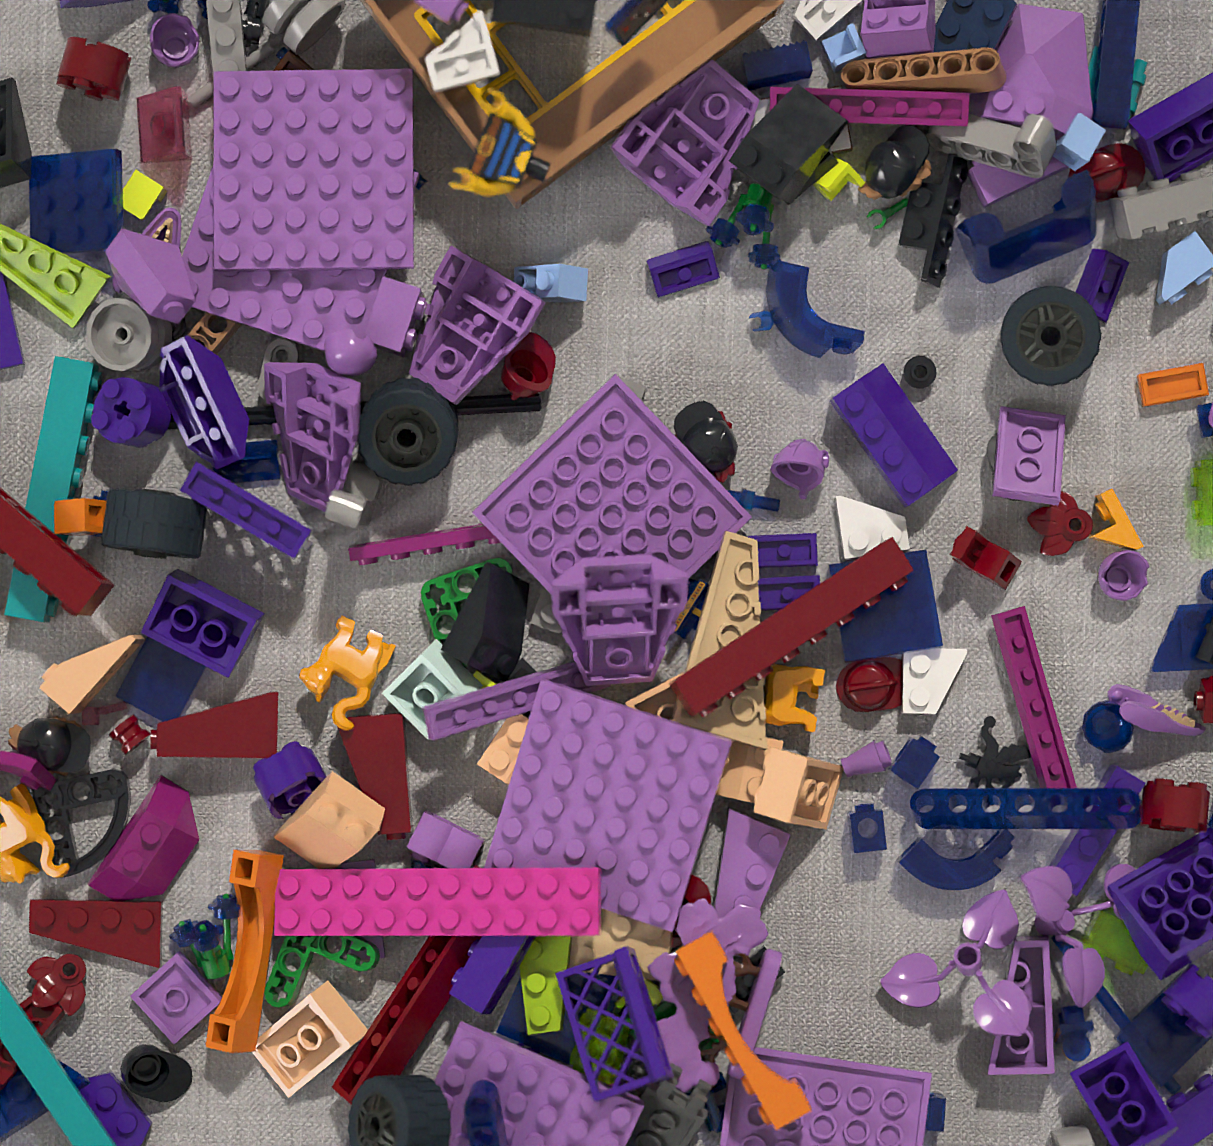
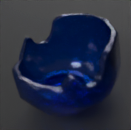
[1081,700,1134,753]

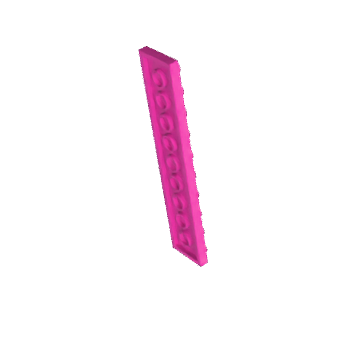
[274,868,601,936]

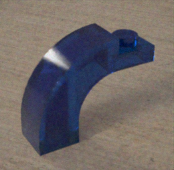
[766,260,865,358]
[896,826,1015,890]

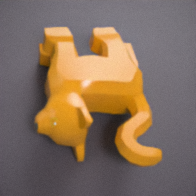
[299,615,396,730]
[764,663,825,732]
[0,783,70,884]

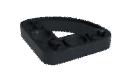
[33,769,131,878]

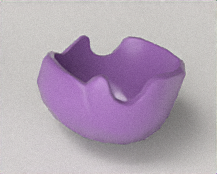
[149,13,200,68]
[324,329,377,377]
[1098,550,1149,601]

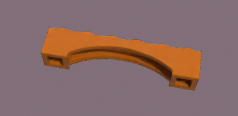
[205,849,284,1053]
[674,930,812,1130]

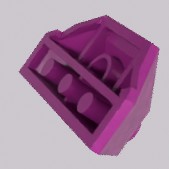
[88,775,199,901]

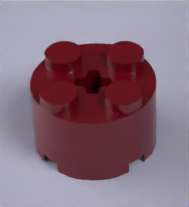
[56,37,132,101]
[1140,778,1210,833]

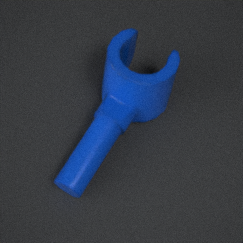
[749,307,797,332]

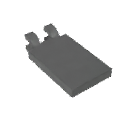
[626,1063,712,1146]

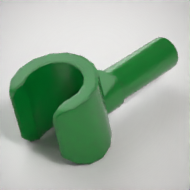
[867,198,908,230]

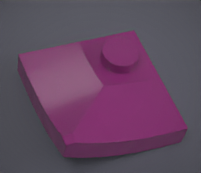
[0,751,57,791]

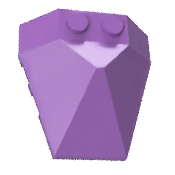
[969,4,1093,140]
[611,59,759,226]
[409,246,545,405]
[264,362,361,512]
[552,554,688,686]

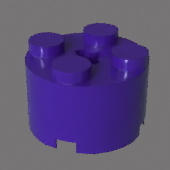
[91,377,171,448]
[253,741,327,819]
[1161,963,1213,1040]

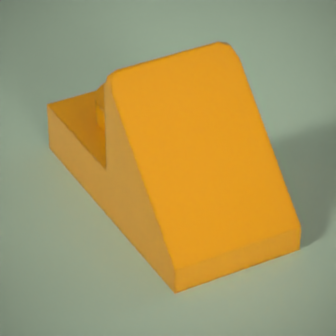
[1089,489,1144,550]

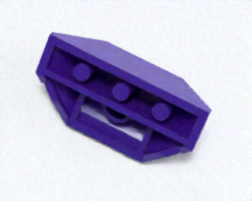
[159,336,249,469]

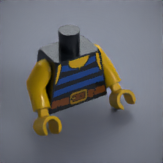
[450,89,551,197]

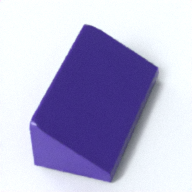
[646,241,720,298]
[1076,248,1130,323]

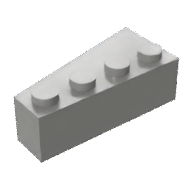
[1109,166,1213,240]

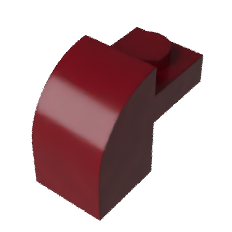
[950,526,1022,590]

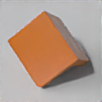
[54,498,106,536]

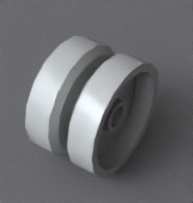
[262,0,346,55]
[86,298,172,371]

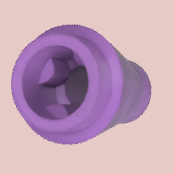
[841,740,892,777]

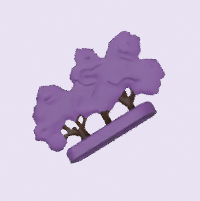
[647,899,782,1094]

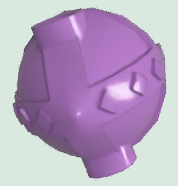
[770,439,829,499]

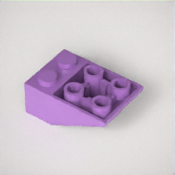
[861,0,936,59]

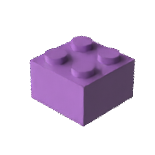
[363,276,427,357]

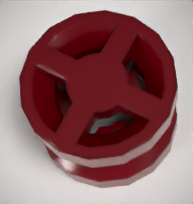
[109,714,151,755]

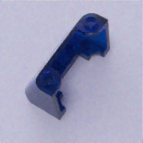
[955,169,1097,284]

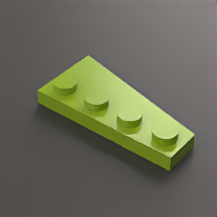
[0,224,111,328]
[519,936,572,1035]

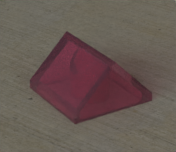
[136,86,192,163]

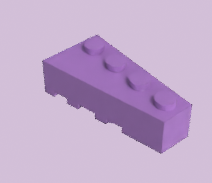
[713,807,791,957]
[987,936,1055,1075]

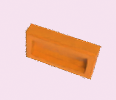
[1137,363,1209,407]

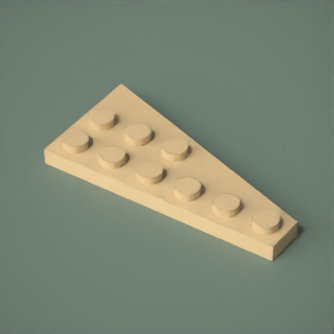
[671,531,768,750]

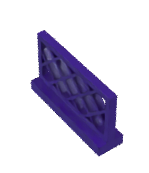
[179,462,313,559]
[555,946,674,1102]

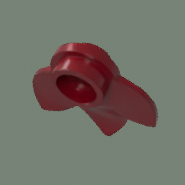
[1027,491,1093,556]
[27,954,86,1016]

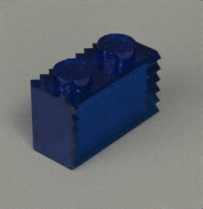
[741,40,813,90]

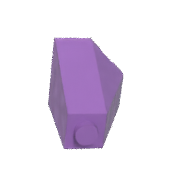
[105,228,196,324]

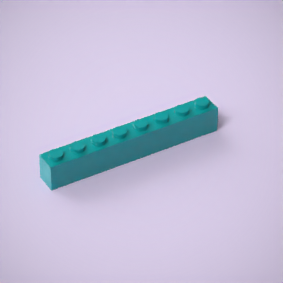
[4,356,103,622]

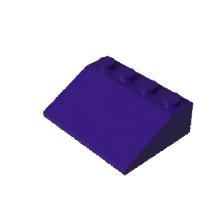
[1107,827,1213,981]

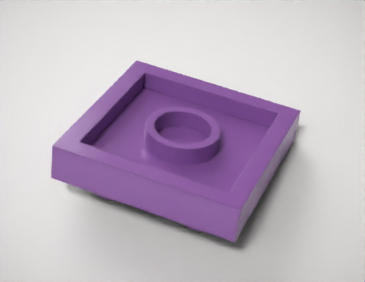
[130,951,222,1044]

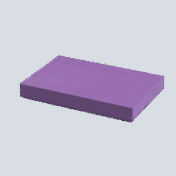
[992,406,1066,506]

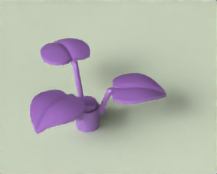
[1020,864,1136,1007]
[880,889,1029,1037]

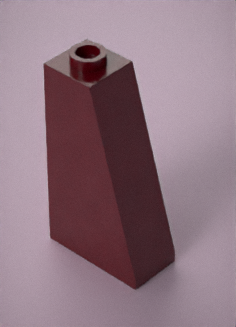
[150,691,278,758]
[338,713,413,840]

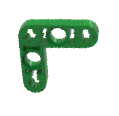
[421,558,513,667]
[264,936,380,1008]

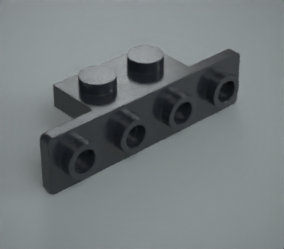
[898,153,968,288]

